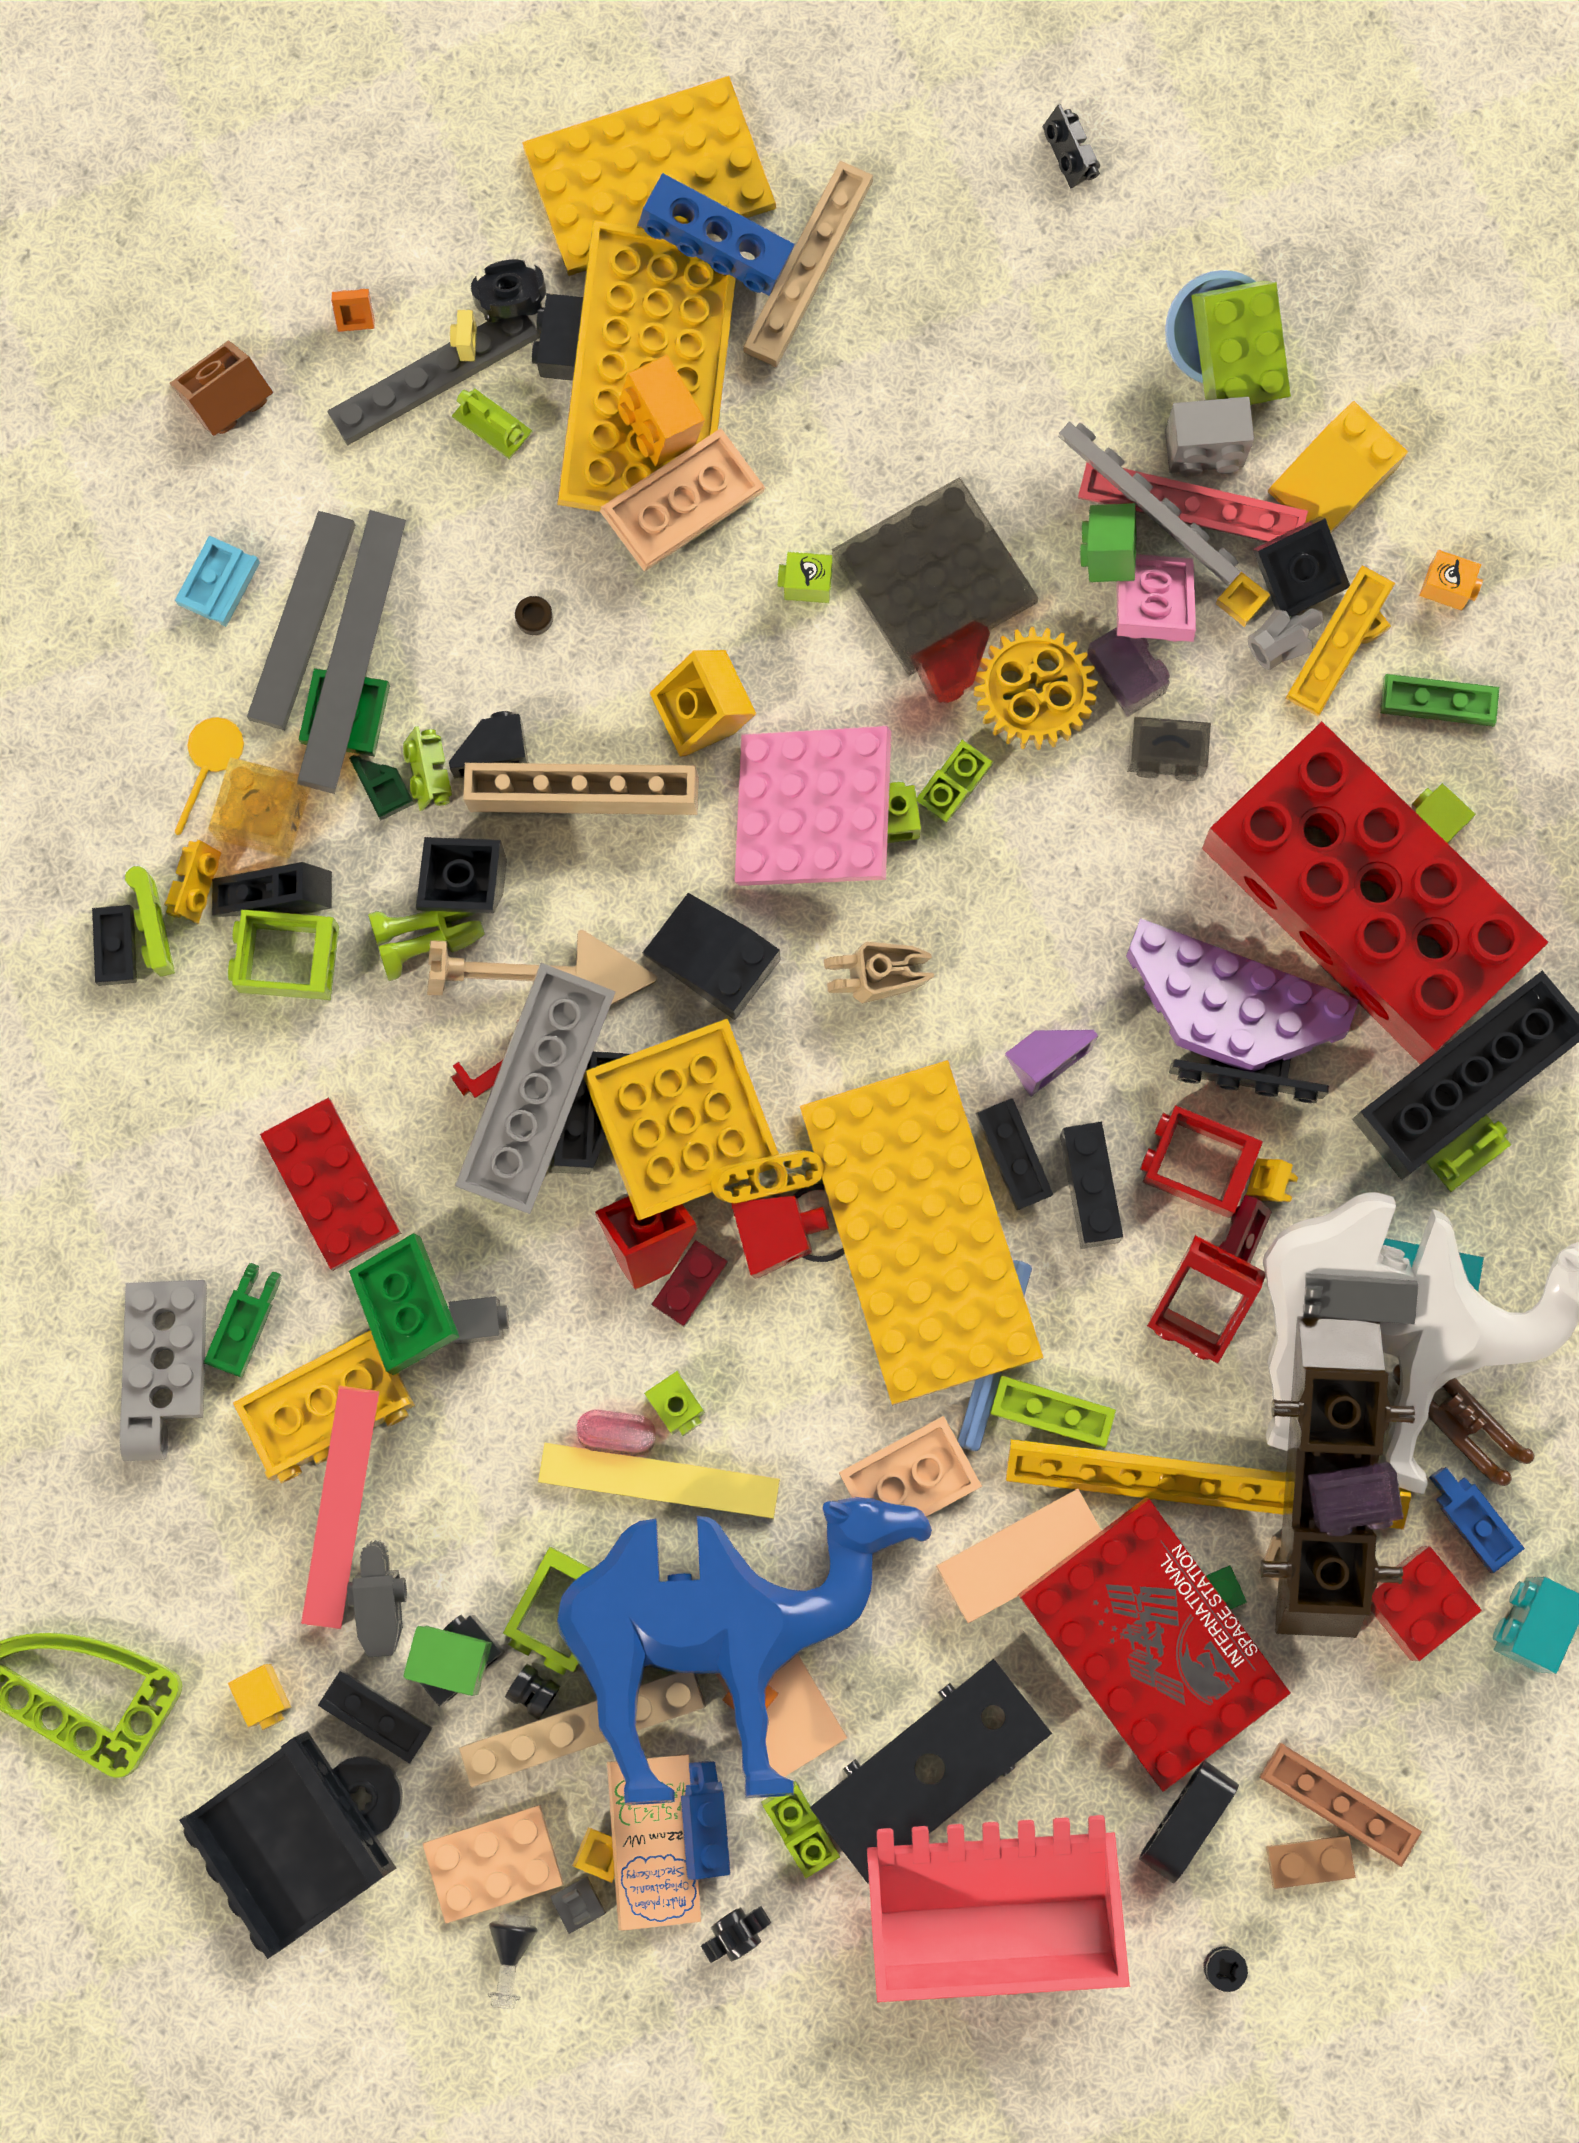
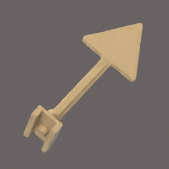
[427,929,657,1006]

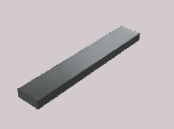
[247,510,356,731]

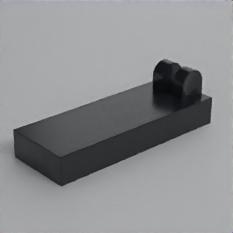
[975,1098,1053,1210]
[318,1669,432,1764]

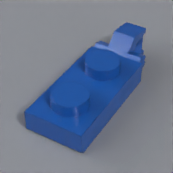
[1429,1467,1525,1573]
[681,1761,731,1880]

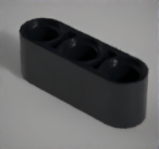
[1139,1760,1239,1883]

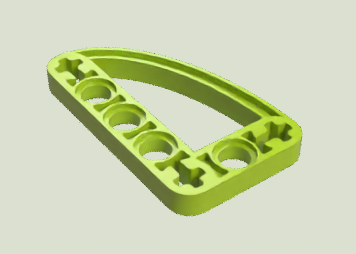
[0,1633,182,1778]

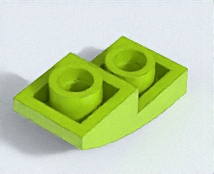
[917,739,994,823]
[761,1780,840,1879]

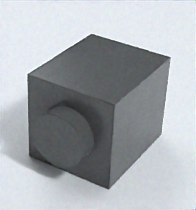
[449,1296,509,1344]

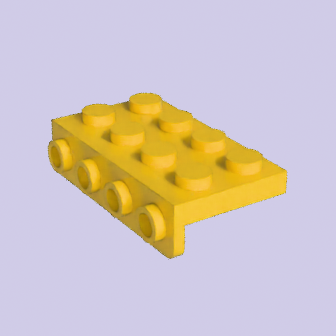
[233,1330,415,1483]

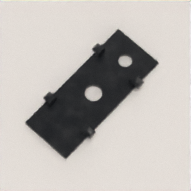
[810,1659,1052,1884]

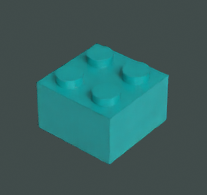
[1493,1576,1579,1674]

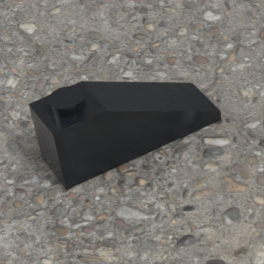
[212,862,332,917]

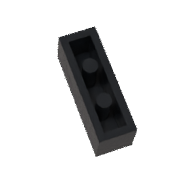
[1060,1121,1123,1249]

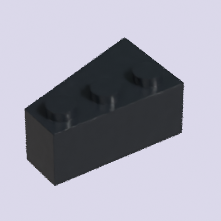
[551,1051,630,1175]

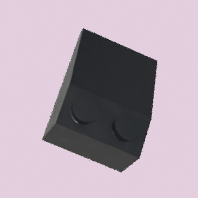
[642,893,781,1020]

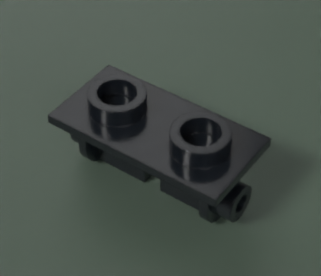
[1042,104,1100,189]

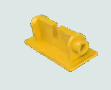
[164,839,221,924]

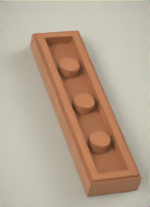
[1259,1742,1422,1867]

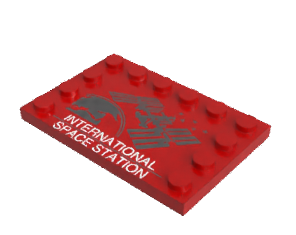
[1018,1497,1291,1792]

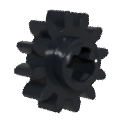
[700,1906,772,1963]

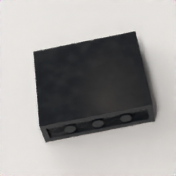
[179,1731,397,1959]

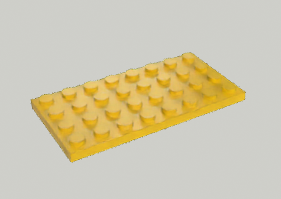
[557,220,736,512]
[800,1060,1044,1406]

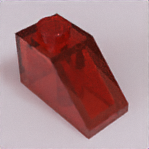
[910,620,990,703]

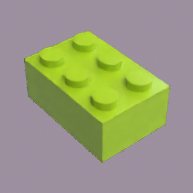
[1191,280,1291,405]

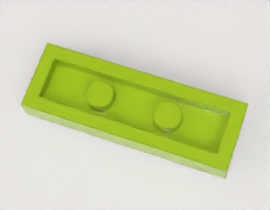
[990,1375,1116,1449]

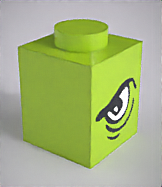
[777,552,832,603]

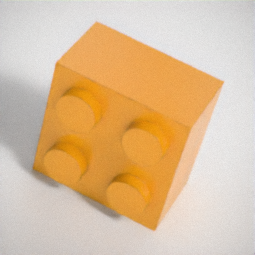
[618,355,705,467]

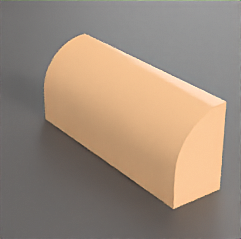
[936,1489,1101,1623]

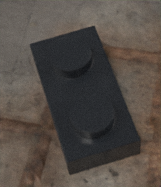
[92,905,137,986]

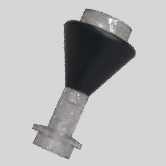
[488,1911,538,2009]

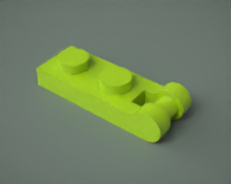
[125,866,175,977]

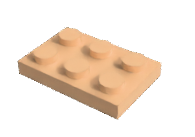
[839,1416,982,1517]
[423,1805,564,1924]

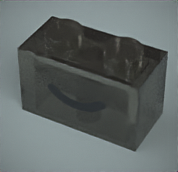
[1127,717,1211,781]

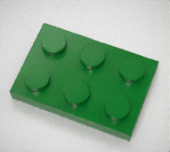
[349,1233,460,1375]

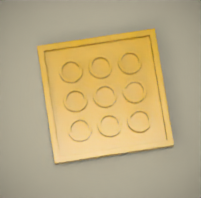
[583,1019,779,1220]

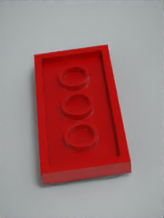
[260,1097,402,1271]

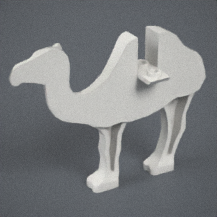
[1263,1192,1579,1494]

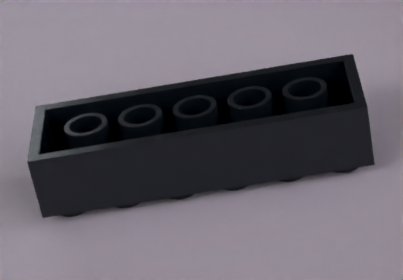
[1352,970,1579,1180]

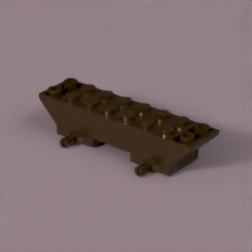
[1260,1316,1415,1638]

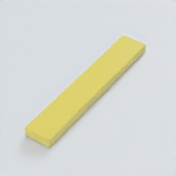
[538,1443,780,1519]

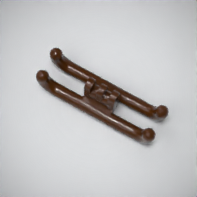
[1392,1364,1535,1486]

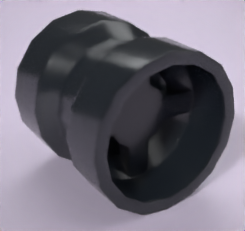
[505,1663,561,1720]

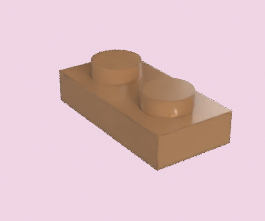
[1266,1835,1356,1889]

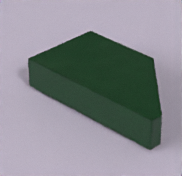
[349,755,414,821]

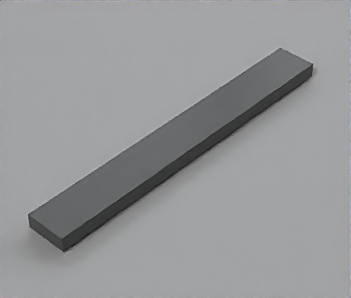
[297,510,406,794]

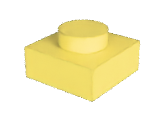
[450,310,477,361]

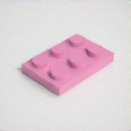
[1116,554,1196,642]

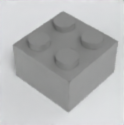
[1165,397,1254,477]

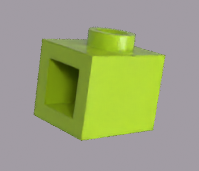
[887,782,921,843]
[644,1371,705,1436]

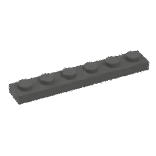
[327,314,539,446]

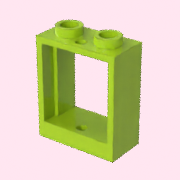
[228,910,339,1000]
[503,1547,591,1675]

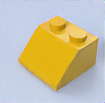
[649,650,756,757]

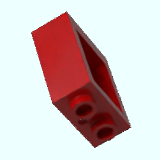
[1140,1105,1263,1218]
[1147,1235,1266,1364]

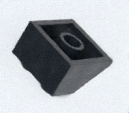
[416,837,507,913]

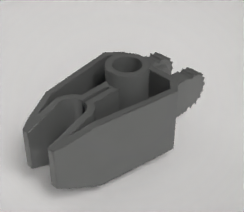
[347,1540,407,1658]

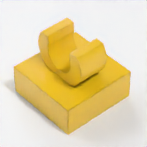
[1246,1158,1298,1202]

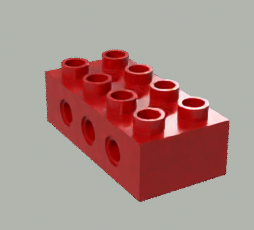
[1202,721,1549,1065]

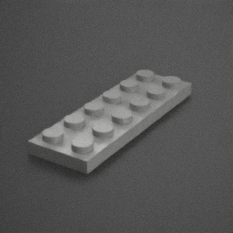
[455,963,616,1214]

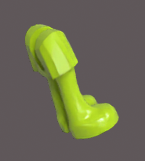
[368,911,485,981]

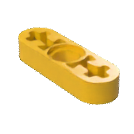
[711,1150,824,1203]

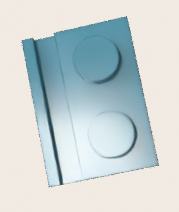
[175,536,260,627]

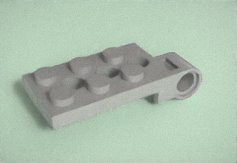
[120,1280,207,1461]

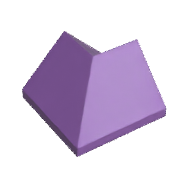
[1005,1030,1098,1097]

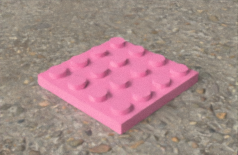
[735,726,891,886]

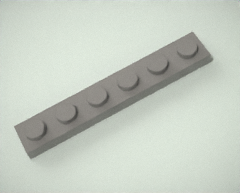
[1058,421,1240,586]

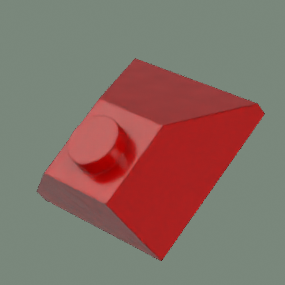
[595,1196,698,1290]

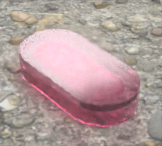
[577,1409,656,1457]

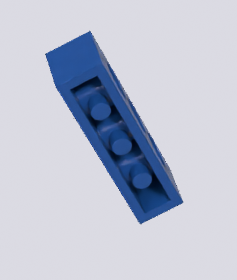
[638,173,795,296]

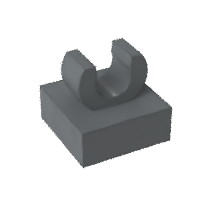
[550,1876,606,1934]

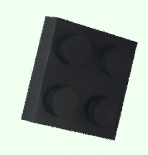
[1253,517,1350,617]

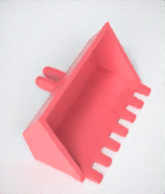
[867,1815,1130,2002]

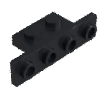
[1169,1058,1329,1103]

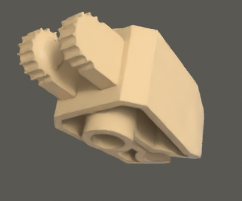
[824,942,934,1004]

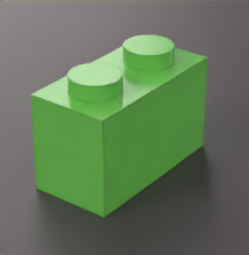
[1080,503,1137,582]

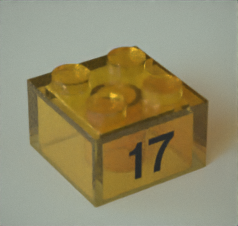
[208,757,311,859]

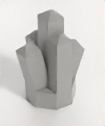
[1248,608,1324,670]

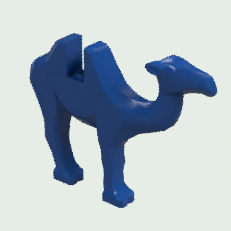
[557,1497,932,1806]

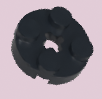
[471,259,546,322]
[333,1756,403,1836]

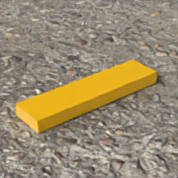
[1285,565,1395,717]

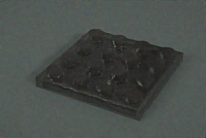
[832,477,1038,676]

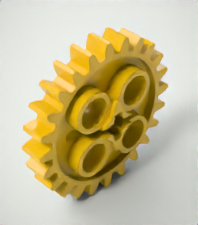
[973,627,1098,750]

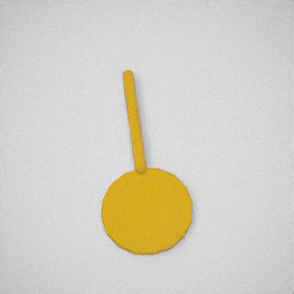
[175,717,244,835]

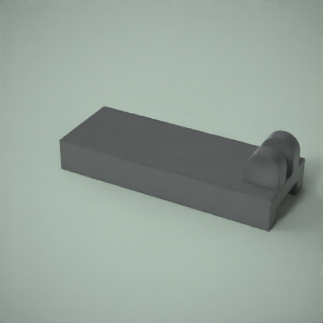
[1303,1273,1418,1324]

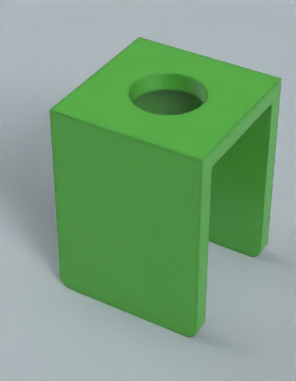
[403,1626,492,1696]

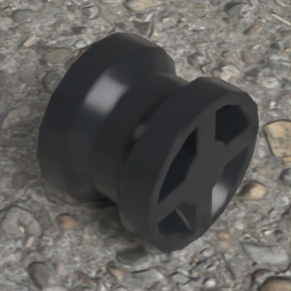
[1203,1946,1248,1992]

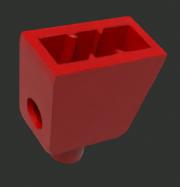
[731,1196,829,1279]

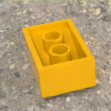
[1267,401,1408,533]

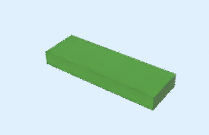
[1380,674,1499,727]

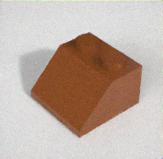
[170,340,274,436]

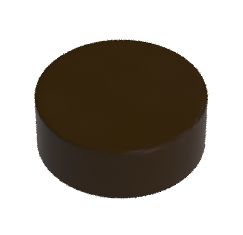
[515,596,553,635]

